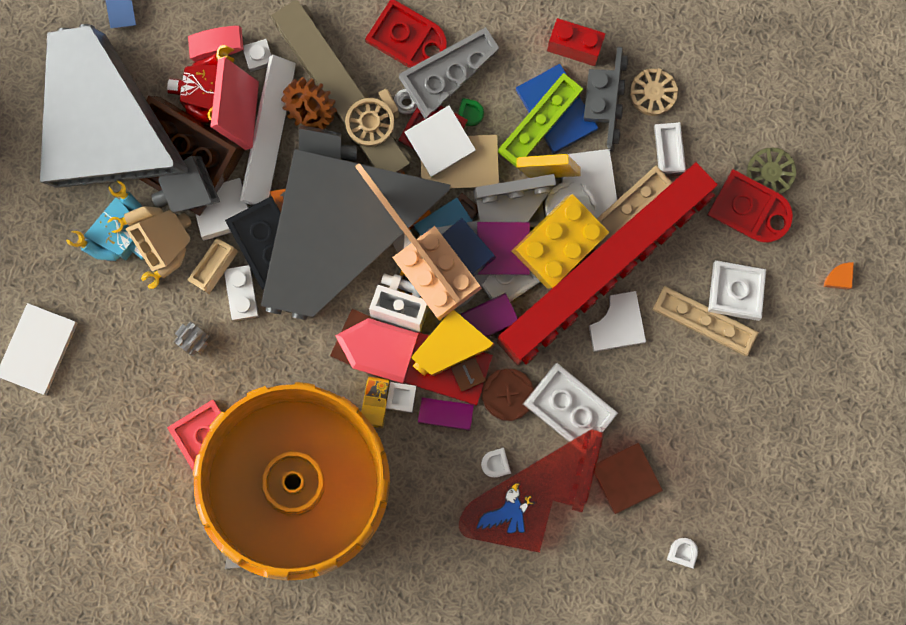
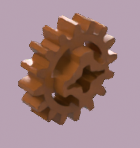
[281,77,337,129]

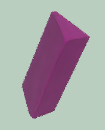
[460,293,518,337]
[418,397,474,431]

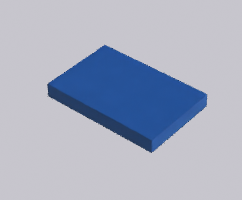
[516,64,598,154]

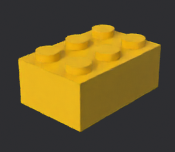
[511,194,609,289]

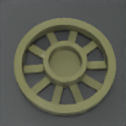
[747,148,796,194]

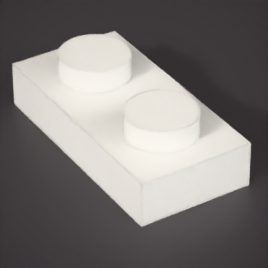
[224,265,259,321]

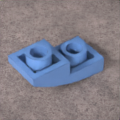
[106,0,136,28]

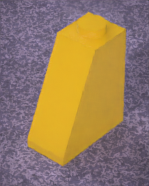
[411,310,494,376]

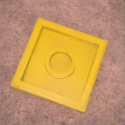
[517,154,581,178]

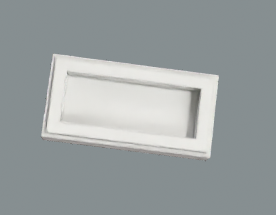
[654,122,686,175]

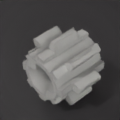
[174,322,209,356]

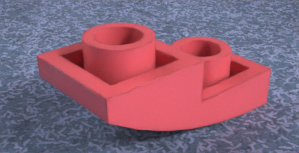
[188,26,244,62]

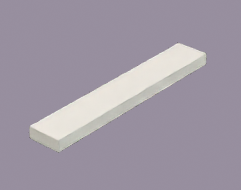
[240,55,296,205]

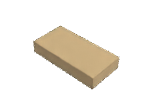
[188,238,239,294]

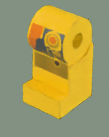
[361,376,390,428]

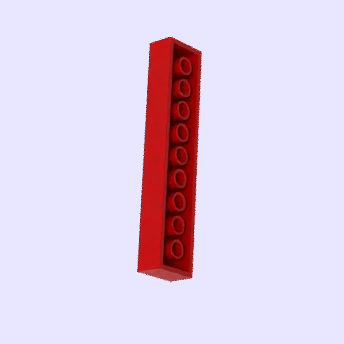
[497,162,718,366]

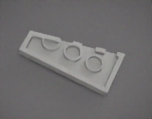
[399,27,499,119]

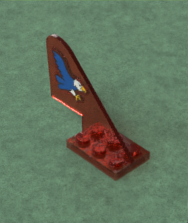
[459,426,606,553]

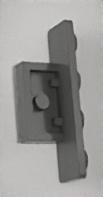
[584,47,628,152]

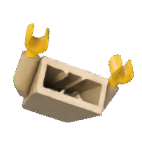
[107,206,191,289]

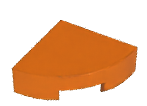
[824,262,854,289]

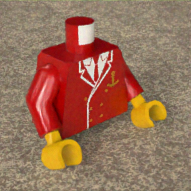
[167,45,234,123]

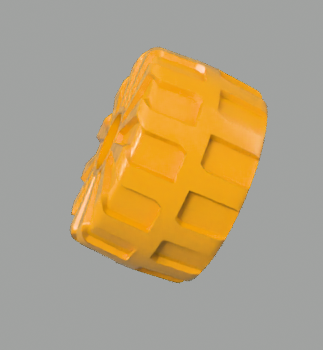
[193,382,390,580]

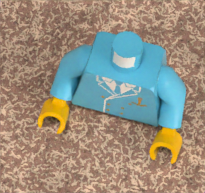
[66,180,144,261]

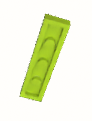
[498,73,583,167]

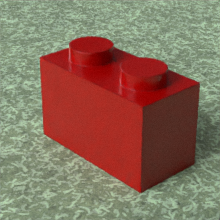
[547,18,606,66]

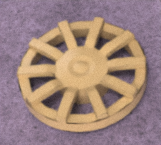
[630,68,678,116]
[345,98,394,147]

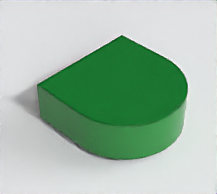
[458,98,484,127]

